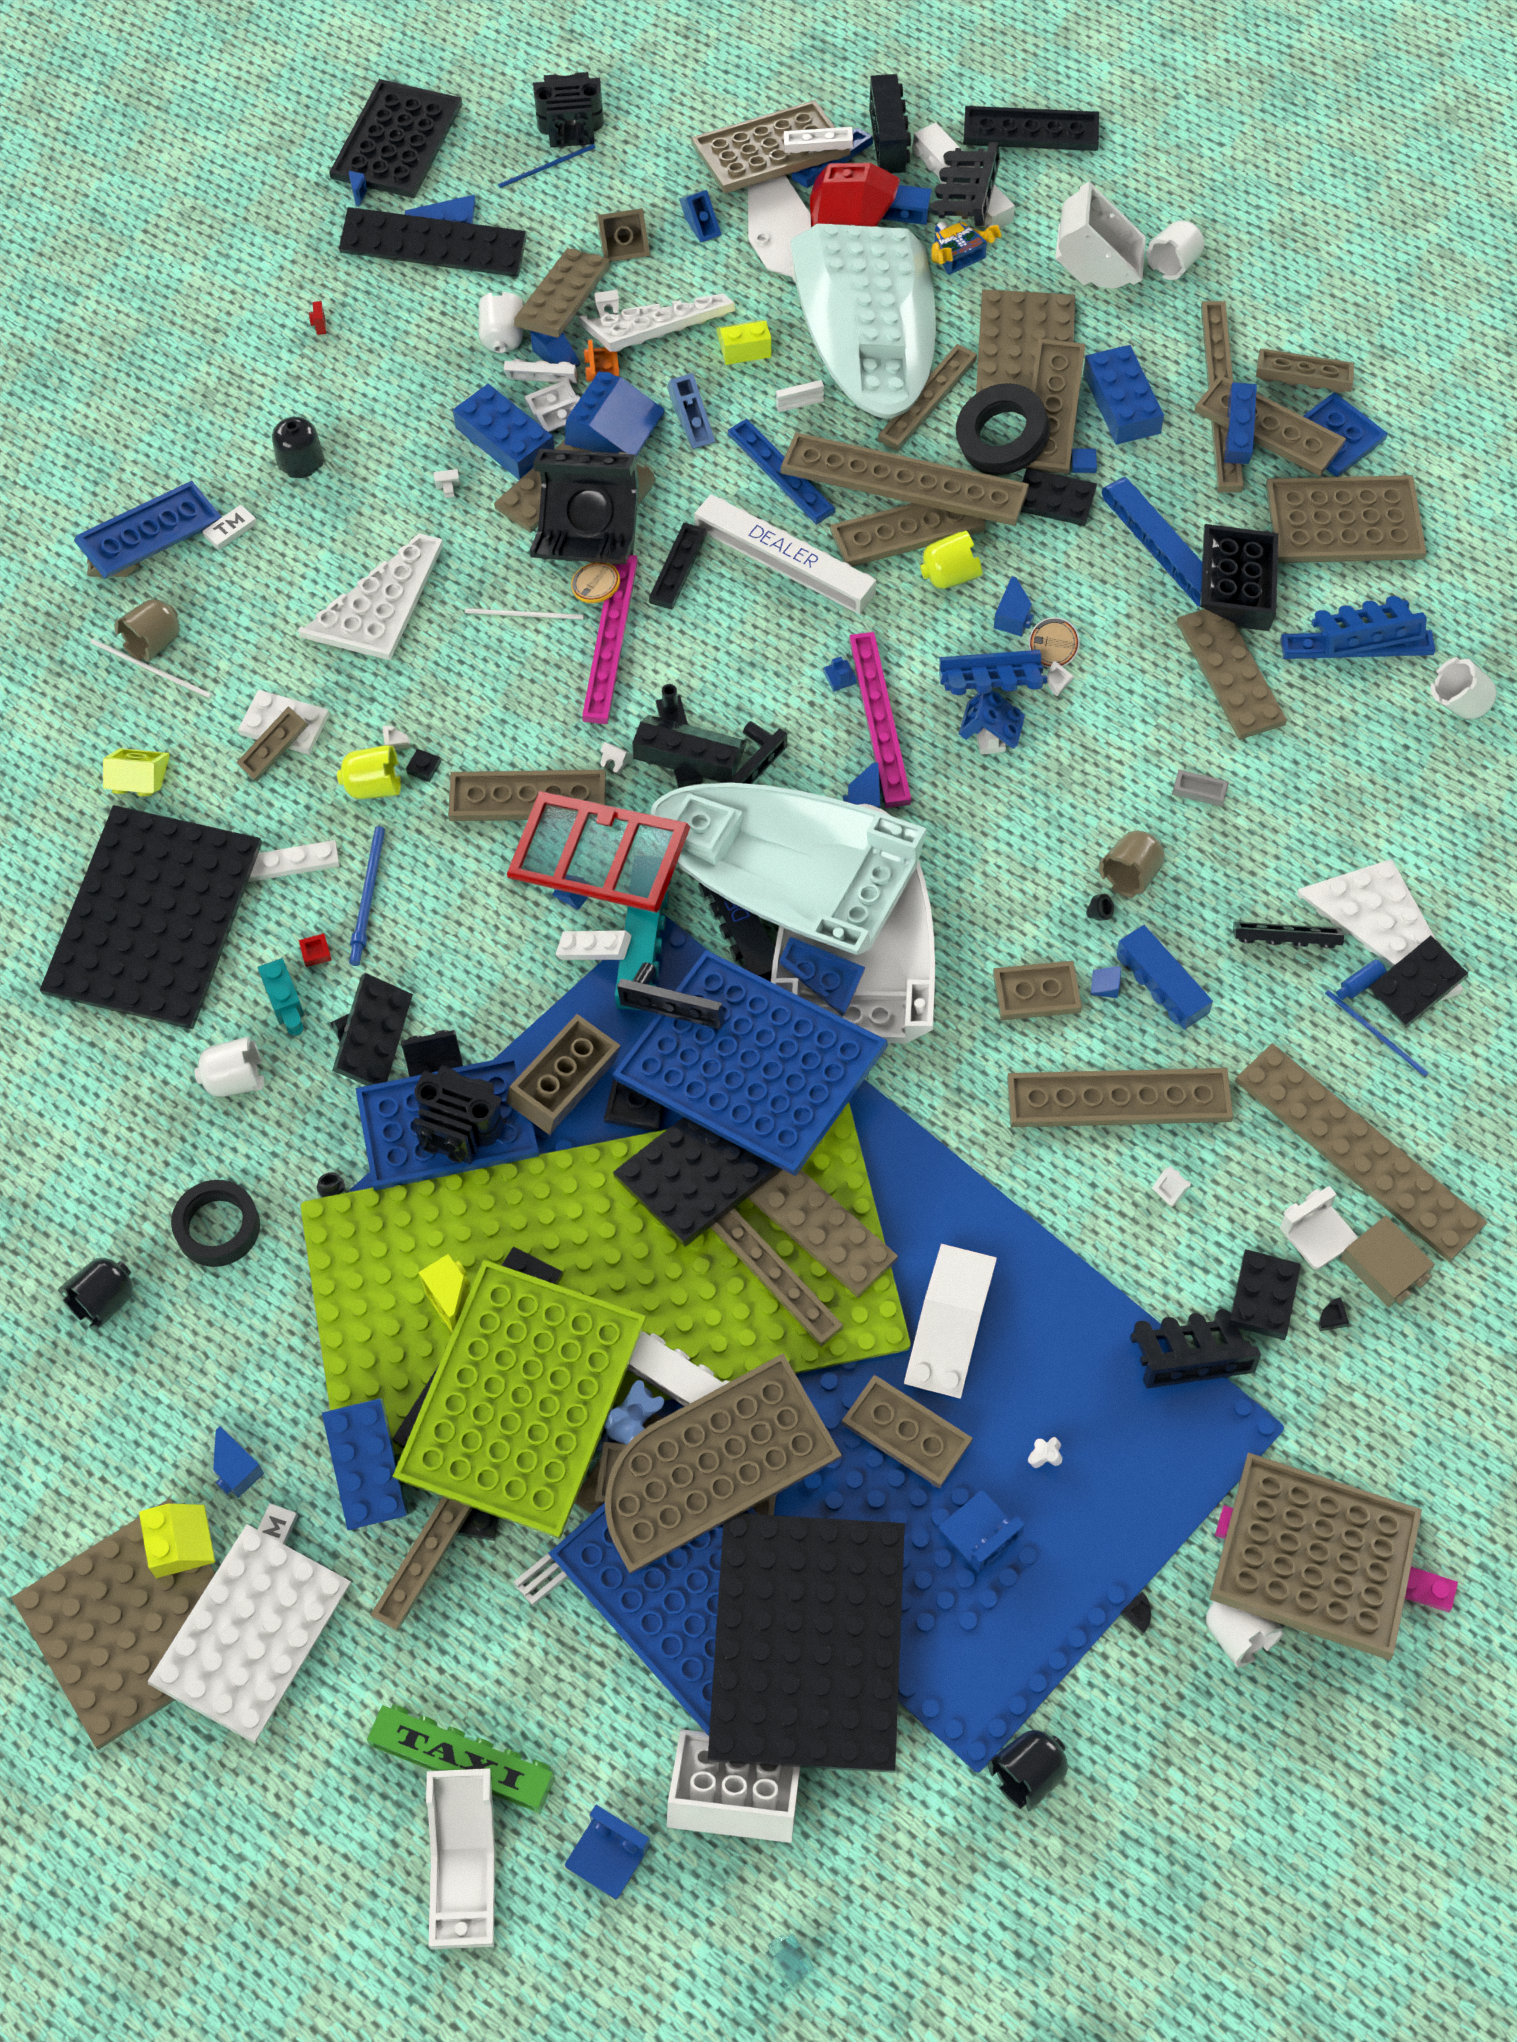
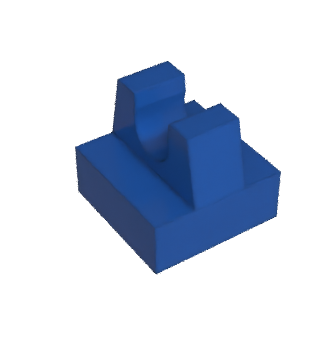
[824,657,857,692]

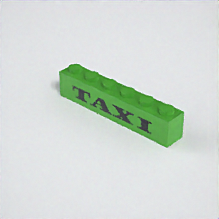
[367,1704,555,1814]

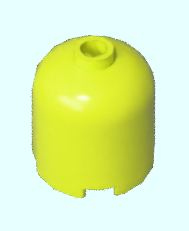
[920,531,982,589]
[337,745,401,799]

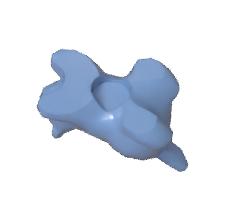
[596,1380,664,1453]

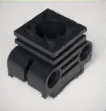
[533,72,604,148]
[413,1065,506,1164]

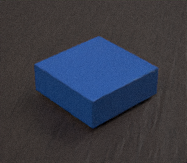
[1071,449,1097,473]

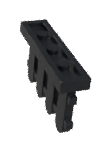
[930,142,1001,226]
[1130,1309,1261,1389]

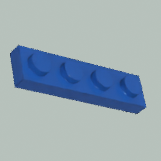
[791,128,873,188]

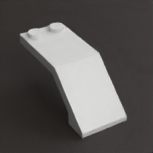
[904,1244,997,1399]
[426,1769,495,1949]

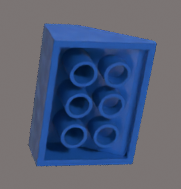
[565,371,665,457]

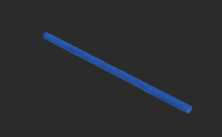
[498,144,595,188]
[1325,990,1429,1077]

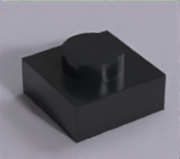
[406,749,441,782]

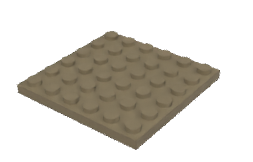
[1209,1453,1422,1661]
[11,1498,215,1750]

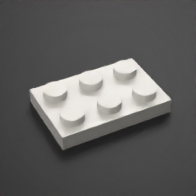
[238,690,330,755]

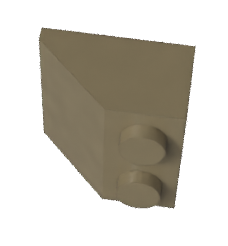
[595,208,650,262]

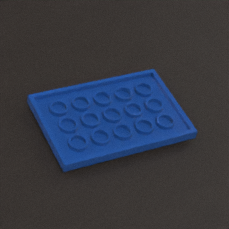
[355,1055,539,1191]

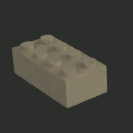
[506,1014,621,1135]

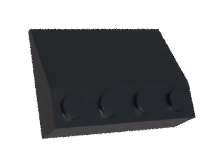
[1200,524,1279,631]

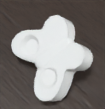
[1028,1437,1062,1468]

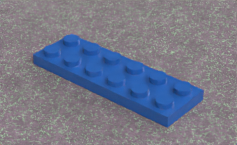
[74,481,222,579]

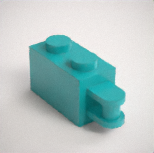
[257,958,305,1036]

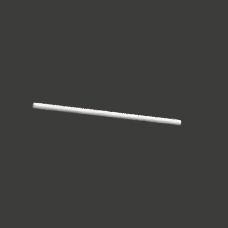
[91,639,212,698]

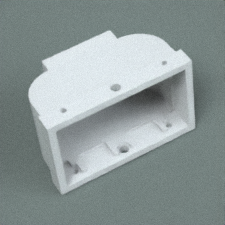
[1055,181,1146,289]

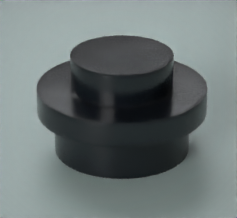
[317,1172,345,1197]

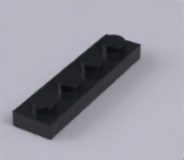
[649,522,707,610]
[1233,921,1344,948]

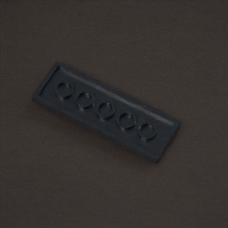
[963,106,1099,151]

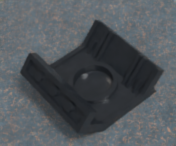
[530,449,639,565]

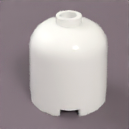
[1146,220,1204,280]
[479,292,524,353]
[1430,657,1497,720]
[195,1036,264,1097]
[1206,1600,1284,1668]

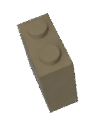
[1341,1216,1435,1308]

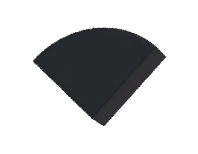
[1319,1297,1349,1331]
[1121,1591,1151,1636]

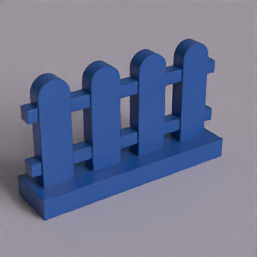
[1312,596,1427,658]
[939,650,1047,695]

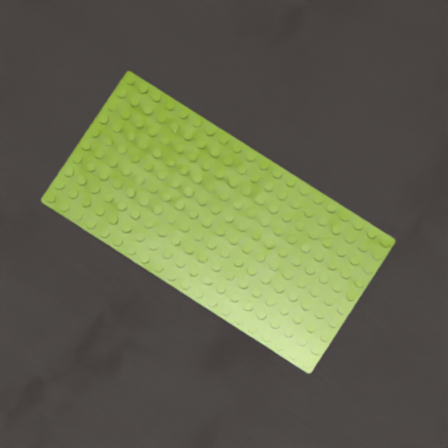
[300,1102,911,1456]

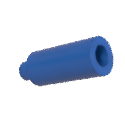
[1336,959,1387,1000]

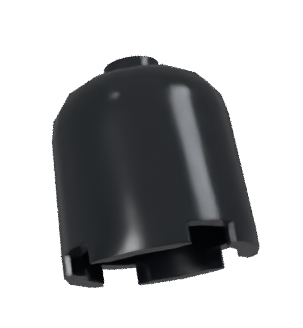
[272,416,324,478]
[58,1257,133,1331]
[988,1730,1068,1812]

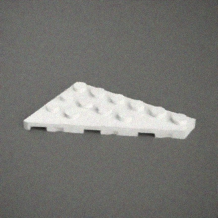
[298,533,443,660]
[1297,859,1463,1002]

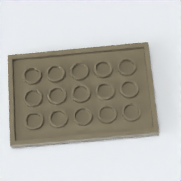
[691,100,850,193]
[976,289,1075,394]
[1266,475,1426,563]

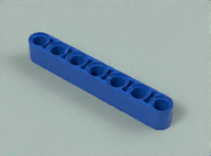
[1102,477,1202,607]

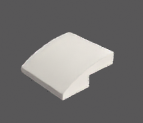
[524,379,580,433]

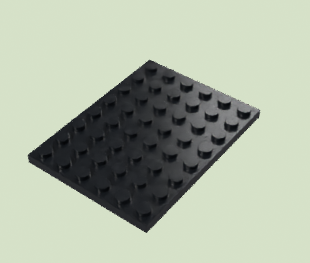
[40,805,262,1029]
[708,1513,905,1773]

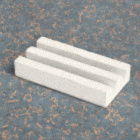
[776,380,824,412]
[514,1554,569,1607]

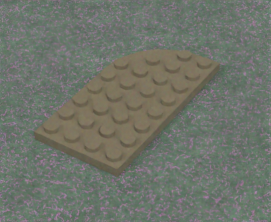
[605,1354,842,1575]

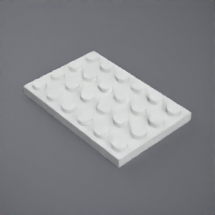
[148,1524,351,1744]

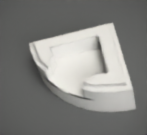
[1047,661,1074,696]
[383,726,411,750]

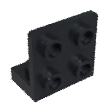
[401,1030,463,1077]

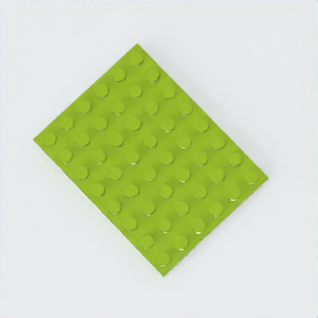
[392,1259,647,1539]

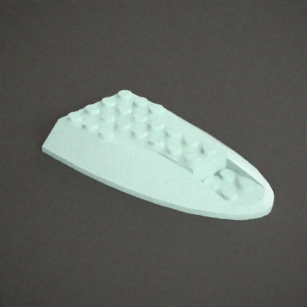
[790,224,936,419]
[651,783,927,955]

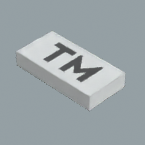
[202,505,257,550]
[258,1503,298,1545]

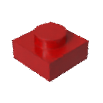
[309,301,326,335]
[298,933,332,967]

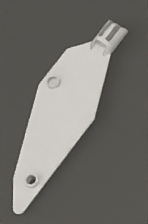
[748,175,811,283]

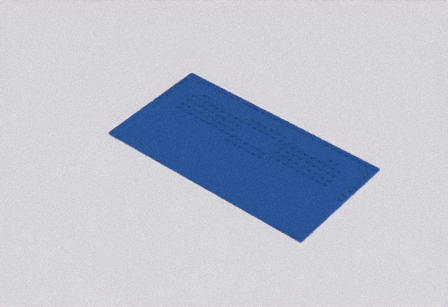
[349,913,1284,1773]

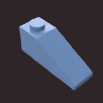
[667,373,715,449]

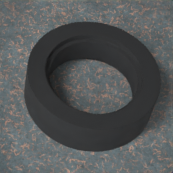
[171,1180,260,1267]

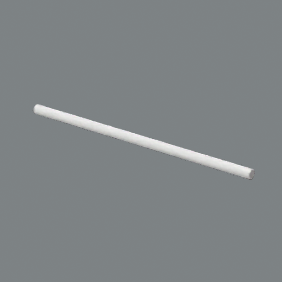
[465,608,584,620]

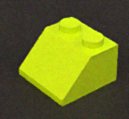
[716,320,771,365]
[103,748,170,797]
[418,1254,470,1333]
[139,1503,216,1578]

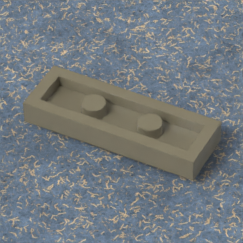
[236,706,309,781]

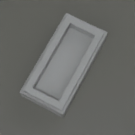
[1172,769,1229,807]

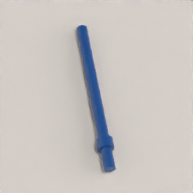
[349,826,385,966]

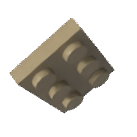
[993,961,1082,1021]

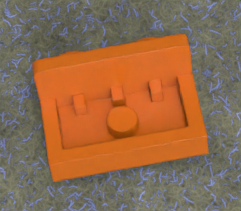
[584,339,620,382]

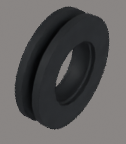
[956,383,1050,475]

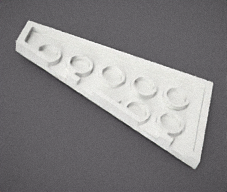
[579,294,735,352]

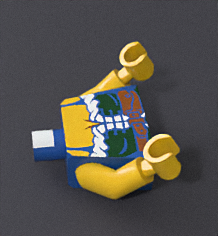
[931,221,1002,275]

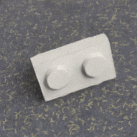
[1280,1186,1358,1270]

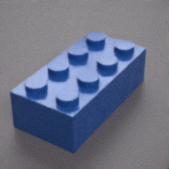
[1083,345,1164,445]
[453,383,555,480]
[322,1398,409,1531]

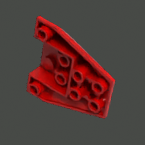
[810,163,900,227]

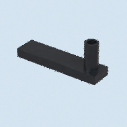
[655,684,703,788]
[727,721,787,784]
[617,962,725,1029]

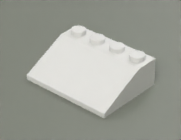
[667,1729,800,1843]

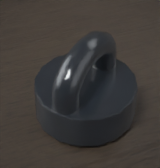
[1086,894,1114,921]

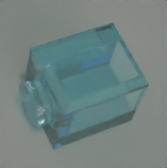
[765,1934,814,1991]

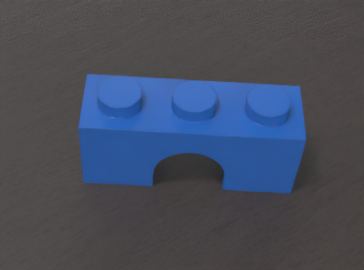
[1224,382,1257,464]

